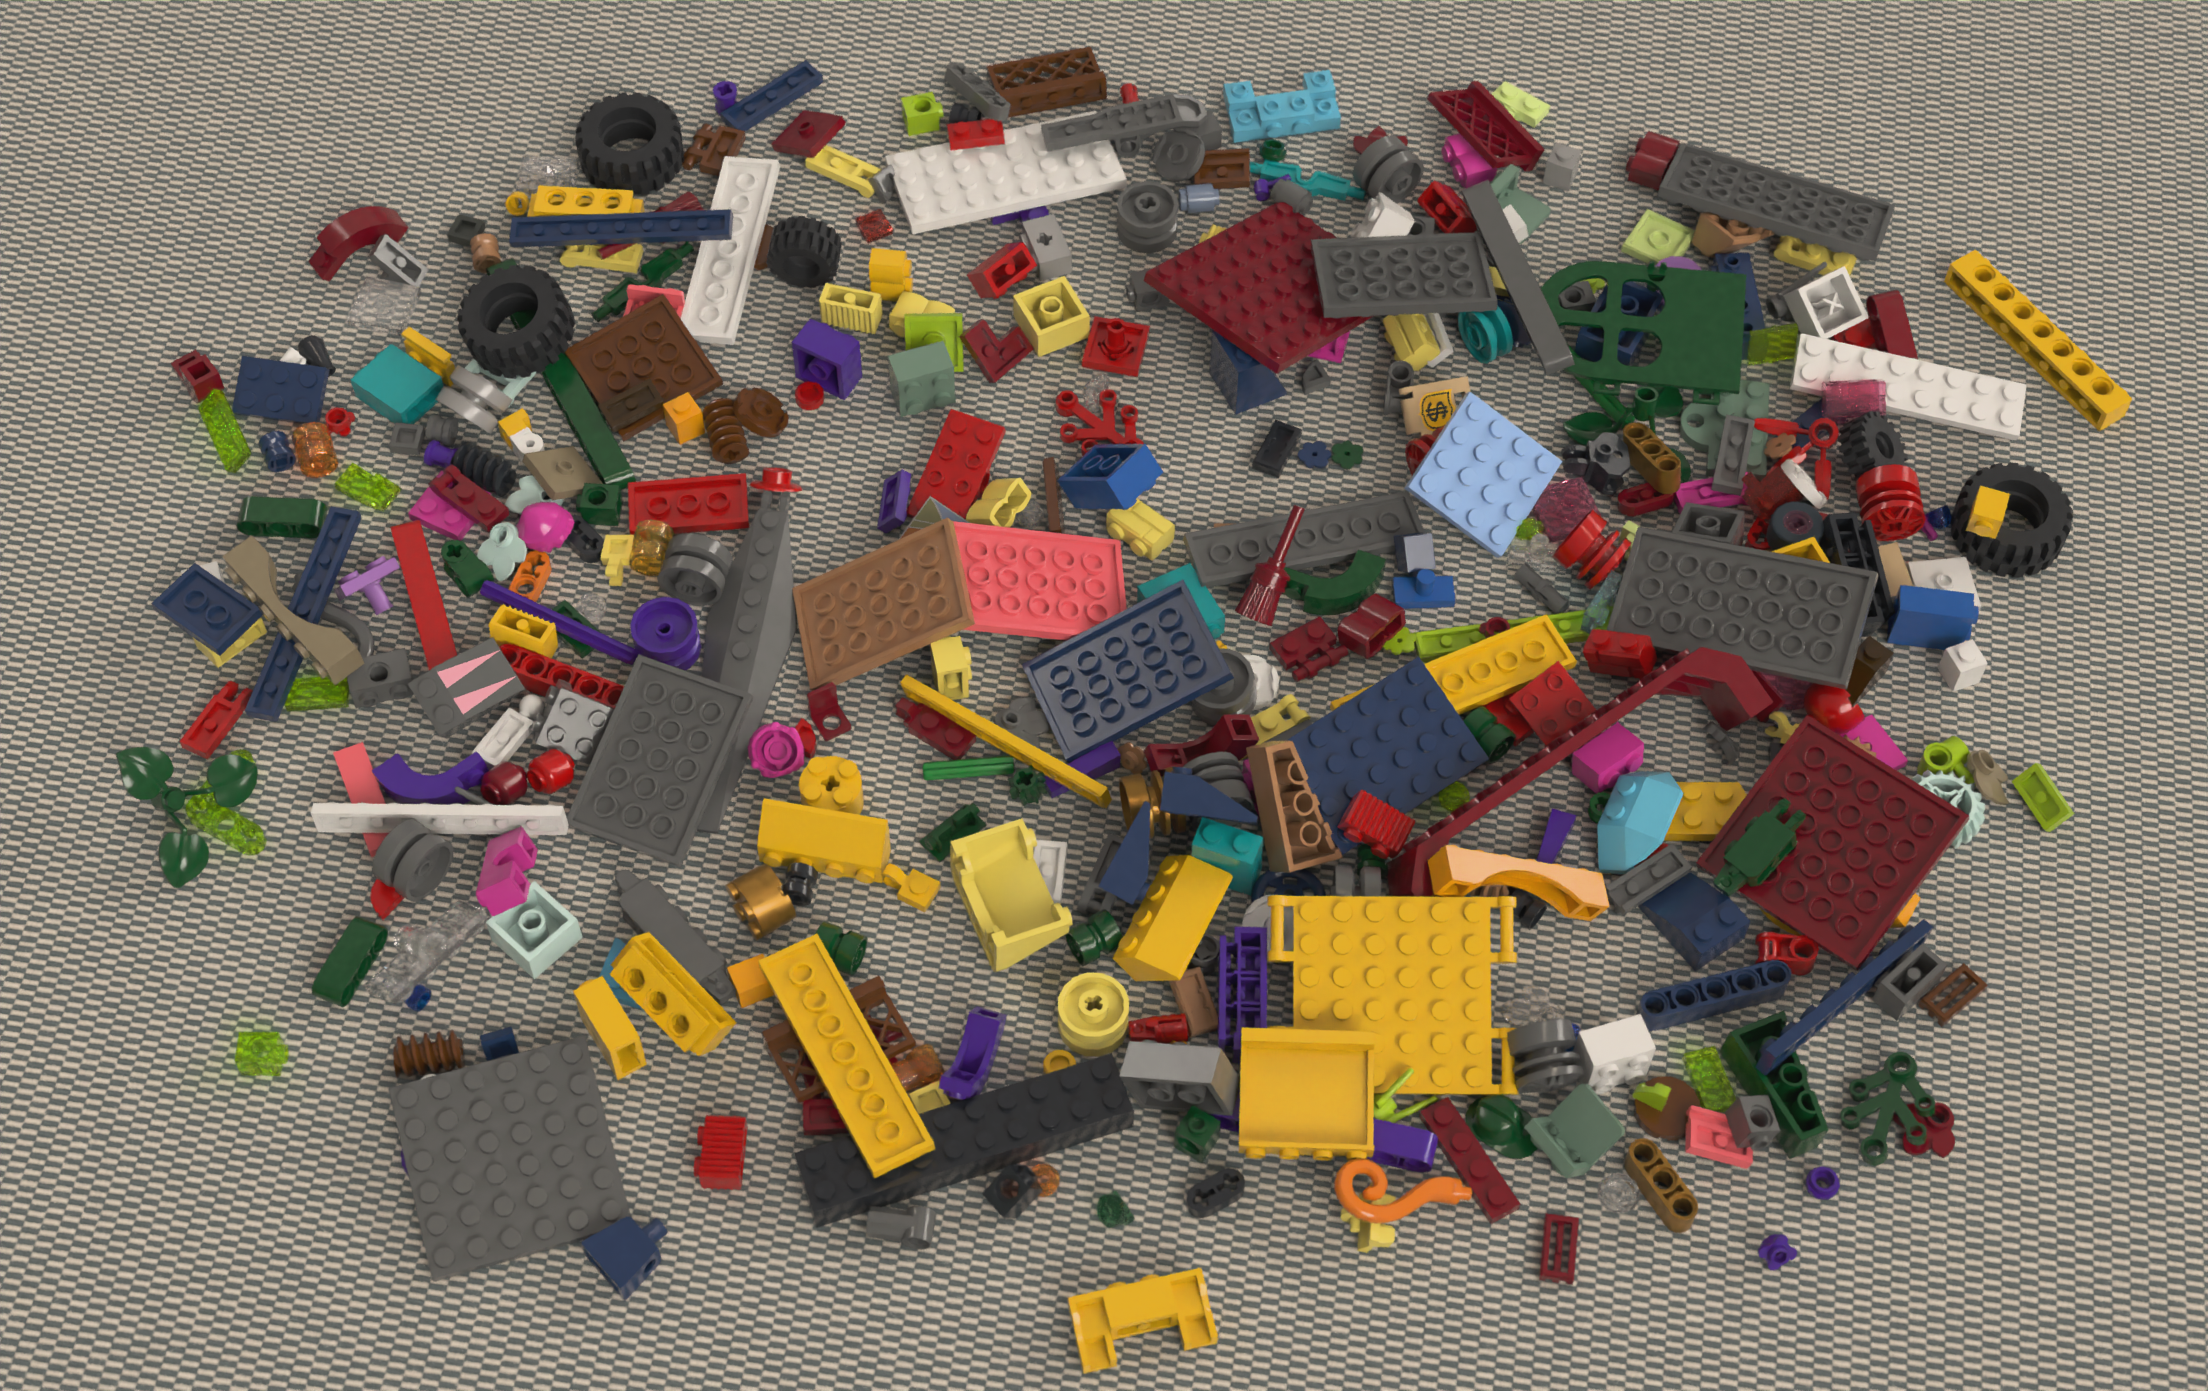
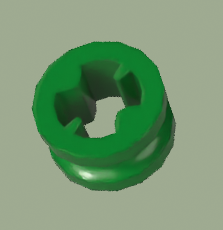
[1588,792,1610,824]

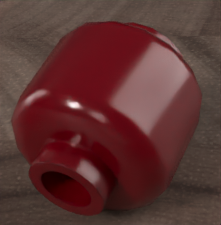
[480,761,528,805]

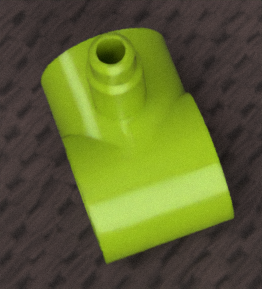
[1917,736,1976,786]

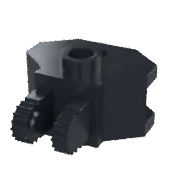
[1561,432,1631,496]

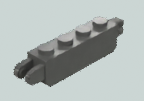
[615,869,736,1005]

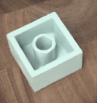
[486,881,583,979]

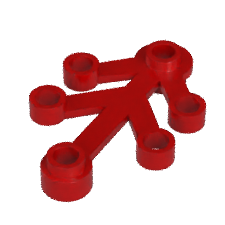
[1056,389,1144,456]

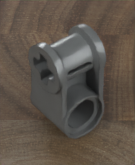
[1383,360,1414,415]

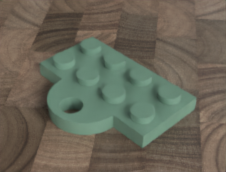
[1679,380,1770,482]

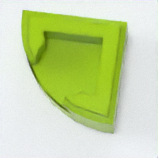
[1632,1083,1671,1112]

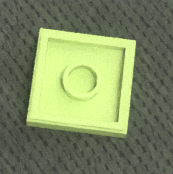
[1621,209,1695,265]

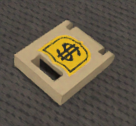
[1399,376,1471,441]

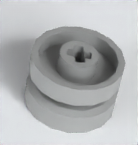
[436,365,513,434]

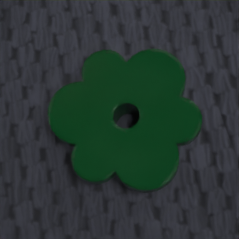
[1331,440,1364,470]

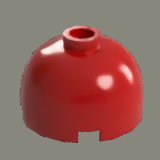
[1804,683,1865,735]

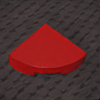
[795,718,816,759]
[370,879,404,921]

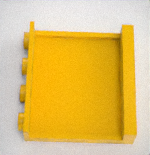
[1238,1028,1375,1161]

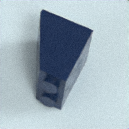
[1209,330,1287,415]

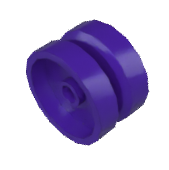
[630,597,702,671]

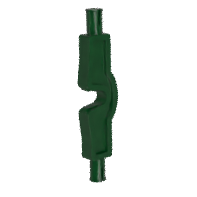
[591,241,694,322]

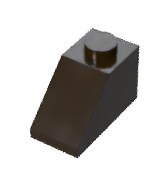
[1847,636,1894,707]

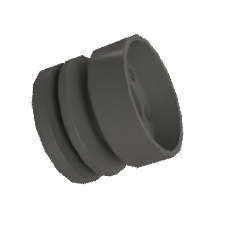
[1182,752,1255,830]
[1507,1019,1585,1093]

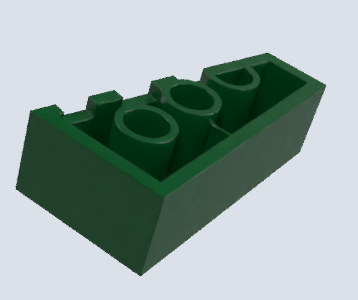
[1719,1010,1829,1159]

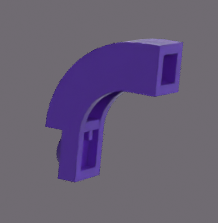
[372,751,489,805]
[939,1006,1007,1100]

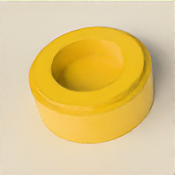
[1043,1050,1076,1074]

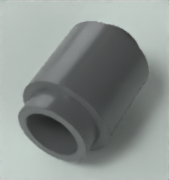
[1270,179,1313,214]

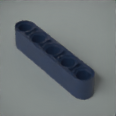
[1636,960,1792,1031]

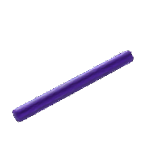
[480,580,638,665]

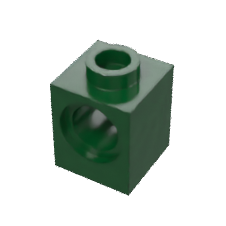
[576,483,623,526]
[1174,1105,1221,1163]

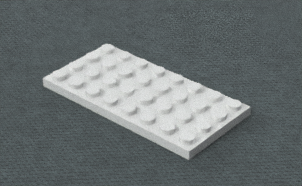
[885,111,1127,235]

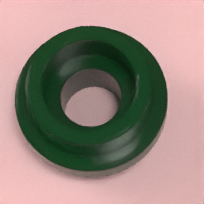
[1259,139,1287,162]

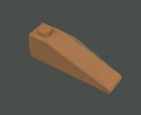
[1692,212,1774,258]

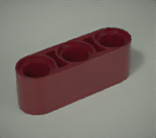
[1866,290,1918,360]

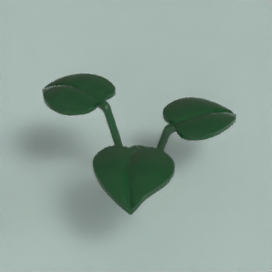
[1563,386,1691,483]
[116,747,258,888]

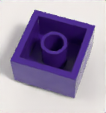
[791,319,863,401]

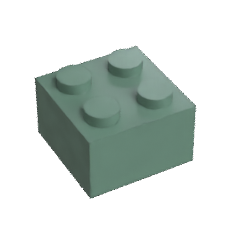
[888,341,956,417]

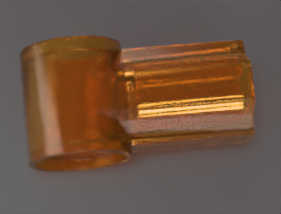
[891,1044,946,1091]

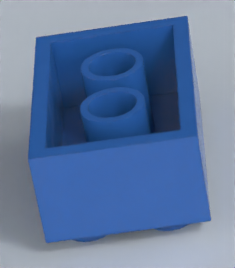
[1057,444,1163,510]

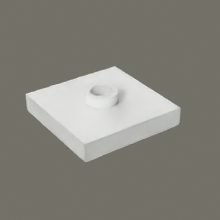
[1906,557,1981,610]

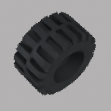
[767,216,842,288]

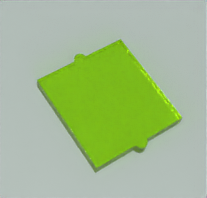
[1747,323,1798,366]

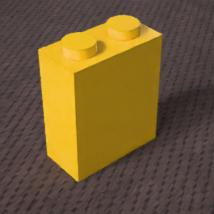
[573,976,647,1080]

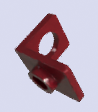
[806,682,852,741]

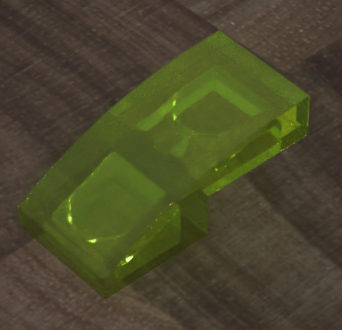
[335,462,402,512]

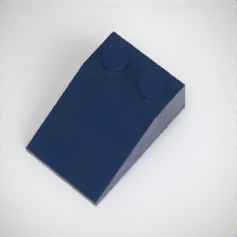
[1160,767,1257,824]
[1098,801,1151,905]
[1638,872,1751,972]

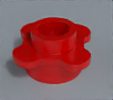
[322,407,355,436]

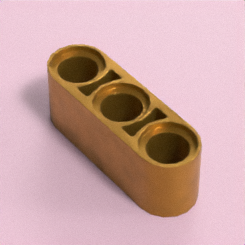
[1623,422,1681,494]
[1624,1138,1698,1233]

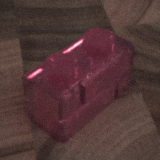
[1822,379,1886,424]

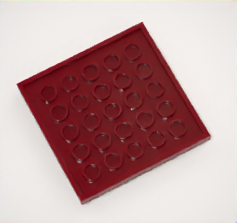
[1696,715,1969,971]

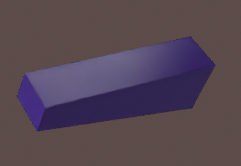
[1043,741,1121,798]
[1536,808,1577,864]

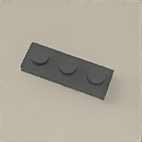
[1711,414,1755,496]

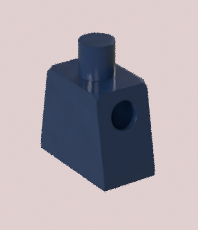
[581,1216,668,1301]

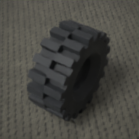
[1838,411,1908,482]

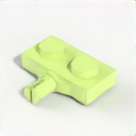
[1492,81,1550,128]

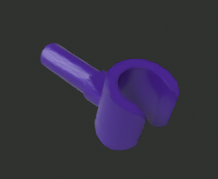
[1254,174,1291,202]

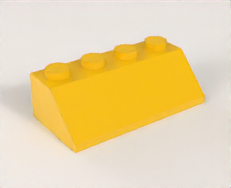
[757,798,891,883]
[1112,855,1233,981]

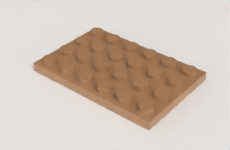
[792,517,975,691]

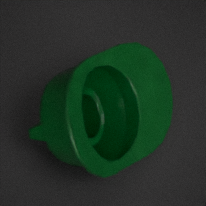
[1466,1094,1538,1159]

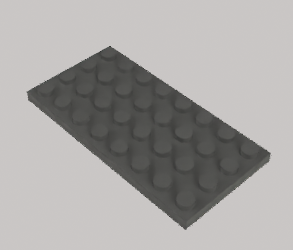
[1657,142,1895,262]
[1607,527,1878,690]

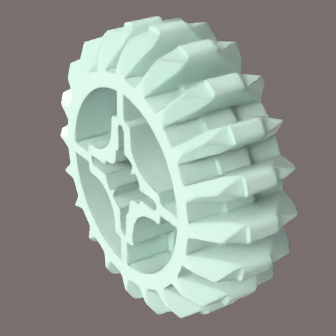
[1912,769,1985,849]

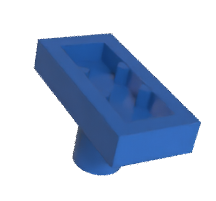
[1392,569,1455,609]

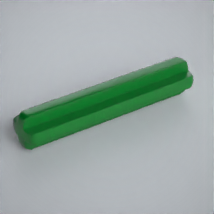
[922,755,1014,781]

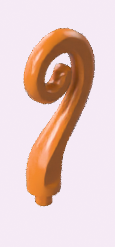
[1334,1158,1472,1223]

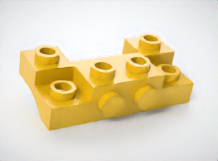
[1068,1268,1218,1374]

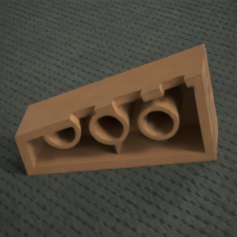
[1246,741,1343,873]

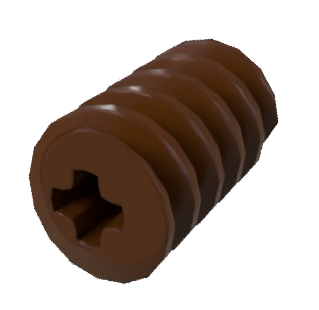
[702,398,749,464]
[393,1030,465,1078]

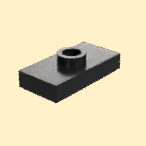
[1252,420,1302,478]

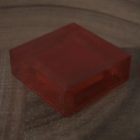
[855,209,893,244]

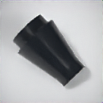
[297,335,336,377]

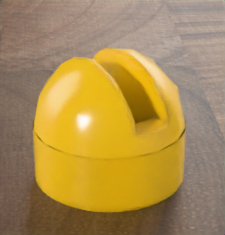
[505,191,529,216]

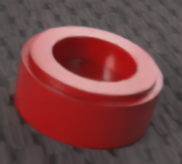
[795,381,824,411]

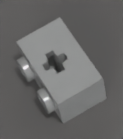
[1019,214,1072,281]

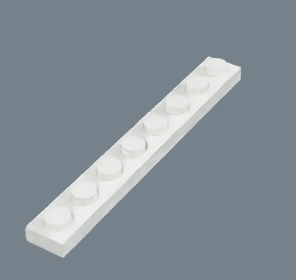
[311,802,568,835]

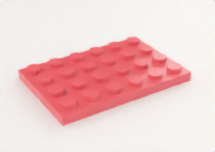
[953,521,1127,640]

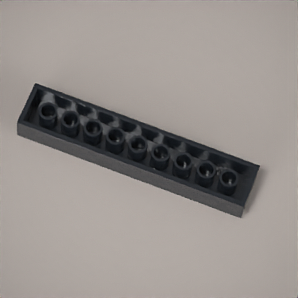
[794,1053,1134,1228]

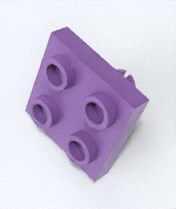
[334,556,400,615]

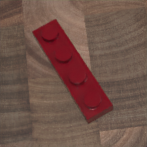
[1419,1097,1520,1224]

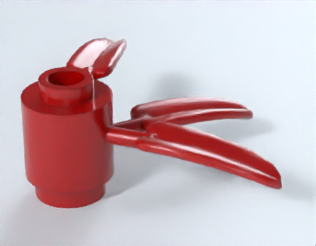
[1754,418,1839,502]

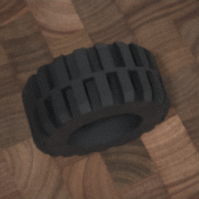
[575,92,684,198]
[457,265,575,379]
[1950,462,2073,578]

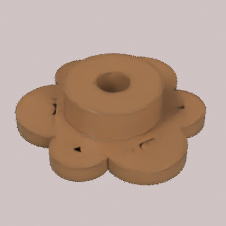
[1764,433,1796,459]
[1118,742,1147,774]

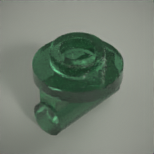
[1097,1191,1135,1228]

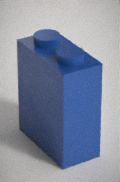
[1887,585,1979,650]

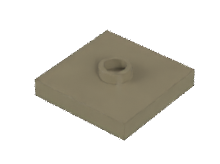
[522,446,603,500]

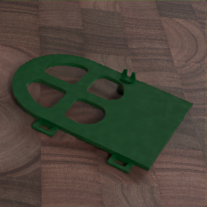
[1540,261,1746,406]

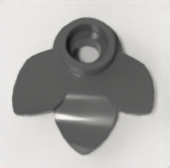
[994,697,1051,748]

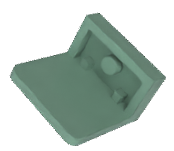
[1490,164,1551,244]
[1524,1083,1625,1178]

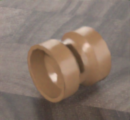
[470,233,501,273]

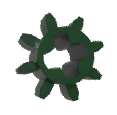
[1008,765,1047,806]

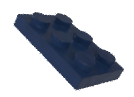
[232,356,329,426]
[151,563,262,656]

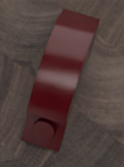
[308,206,409,282]
[1144,714,1259,777]

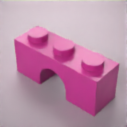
[476,826,538,916]

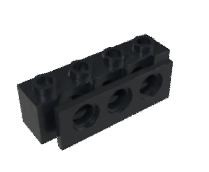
[1819,512,1895,637]

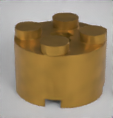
[725,863,796,941]

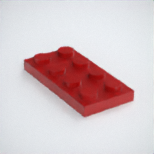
[628,473,750,537]

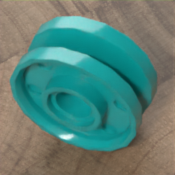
[1458,305,1513,364]

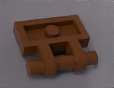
[682,123,746,177]

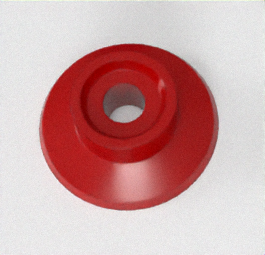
[750,467,803,492]

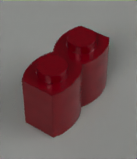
[1625,131,1680,191]
[1337,593,1406,659]

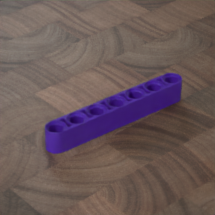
[1209,1089,1438,1173]

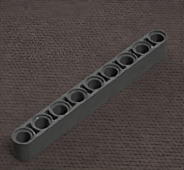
[1461,179,1575,376]

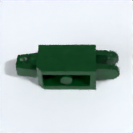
[1713,798,1806,897]

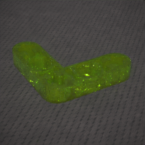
[185,749,267,856]

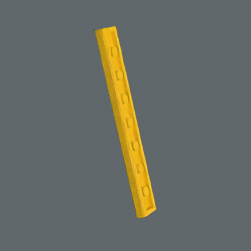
[900,674,1112,808]

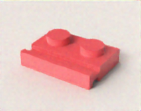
[1685,1105,1753,1169]

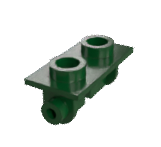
[919,803,987,863]

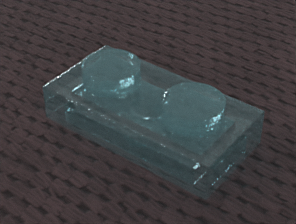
[1581,570,1622,634]

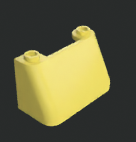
[950,818,1073,972]

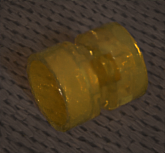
[629,520,674,576]

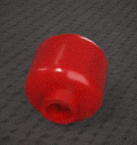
[527,748,575,795]

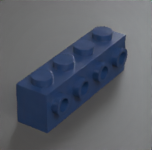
[1708,252,1769,360]

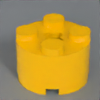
[799,756,864,815]

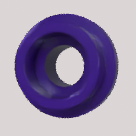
[1805,1167,1840,1200]

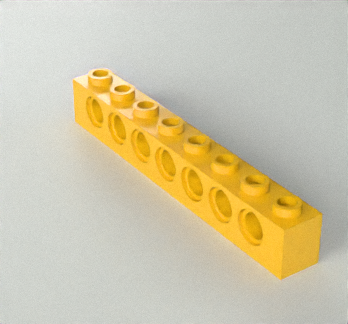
[1944,249,2132,432]

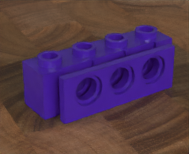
[1218,927,1267,1063]

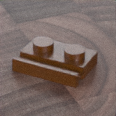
[1194,148,1250,189]

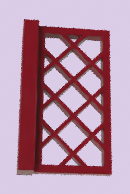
[1427,81,1545,172]

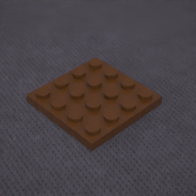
[565,294,723,442]

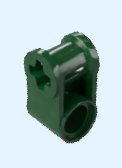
[441,540,494,598]

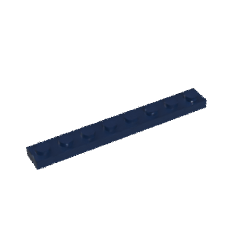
[509,209,733,248]
[245,506,362,722]
[1756,919,1934,1076]

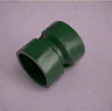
[1464,706,1516,764]
[1065,909,1123,967]
[816,921,868,975]

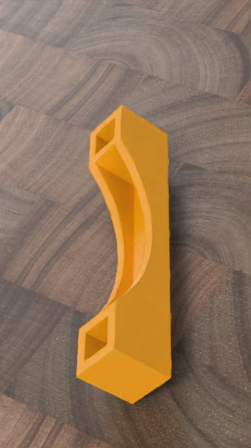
[1428,845,1610,921]

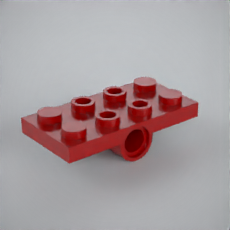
[907,409,1006,520]

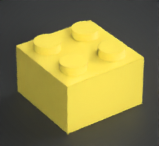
[1013,276,1090,357]

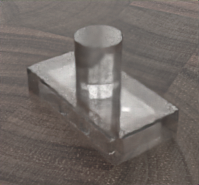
[1505,534,1566,576]

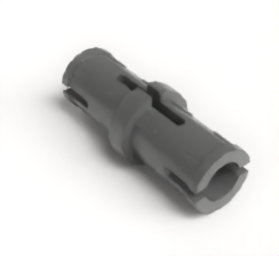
[1514,564,1570,614]

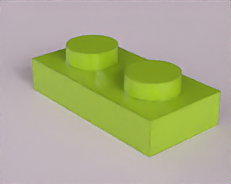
[2012,763,2074,832]

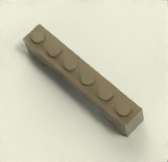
[222,535,365,685]

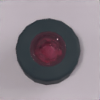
[1766,502,1824,551]

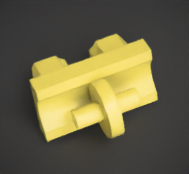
[1340,1183,1396,1253]

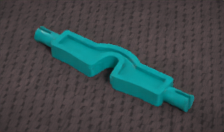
[1250,160,1366,201]

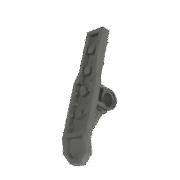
[1041,94,1207,158]

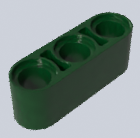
[236,496,327,538]
[312,916,388,1007]

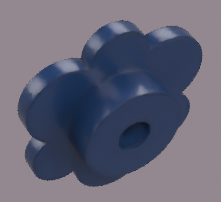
[1297,441,1331,469]

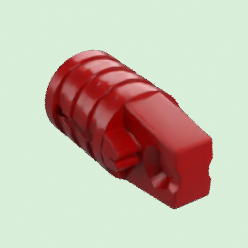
[1128,1013,1188,1044]

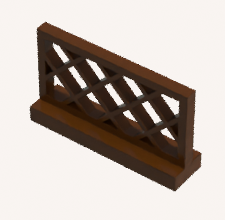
[986,46,1107,118]
[762,976,916,1104]

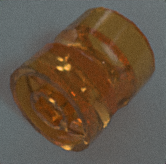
[291,422,339,478]

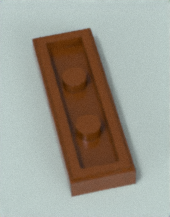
[1043,457,1065,534]

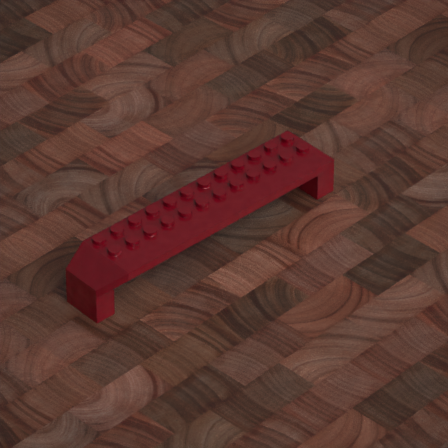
[1386,647,1773,897]

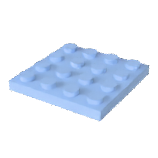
[1404,392,1562,558]

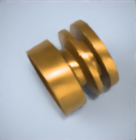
[1119,767,1186,839]

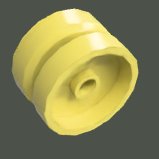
[1058,973,1129,1057]

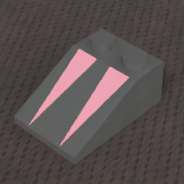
[408,637,526,739]

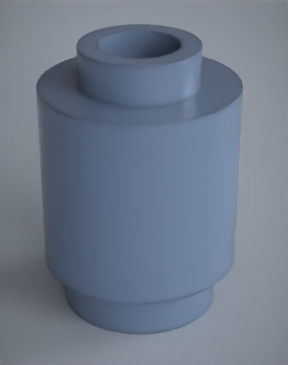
[1178,183,1219,213]

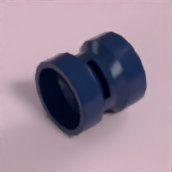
[258,431,296,472]

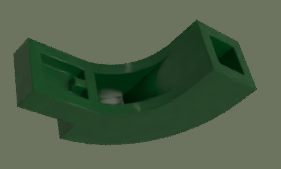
[1281,550,1386,616]

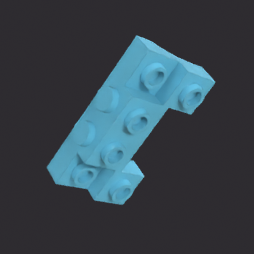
[1223,70,1341,143]

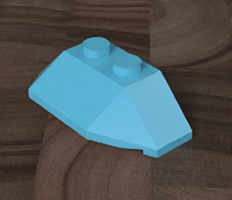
[1597,771,1684,874]

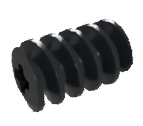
[450,441,516,497]

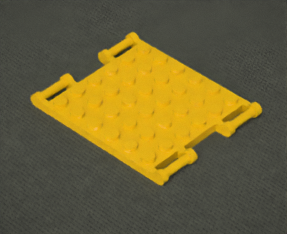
[1267,895,1518,1095]

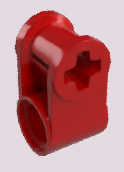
[1755,932,1819,976]

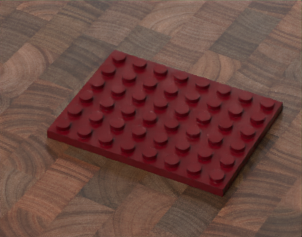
[1143,202,1374,374]

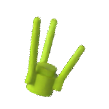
[1374,1068,1438,1123]

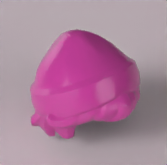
[516,502,575,553]
[747,722,805,778]

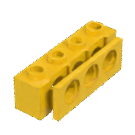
[527,186,645,217]
[610,932,737,1056]

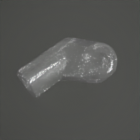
[1083,373,1110,413]

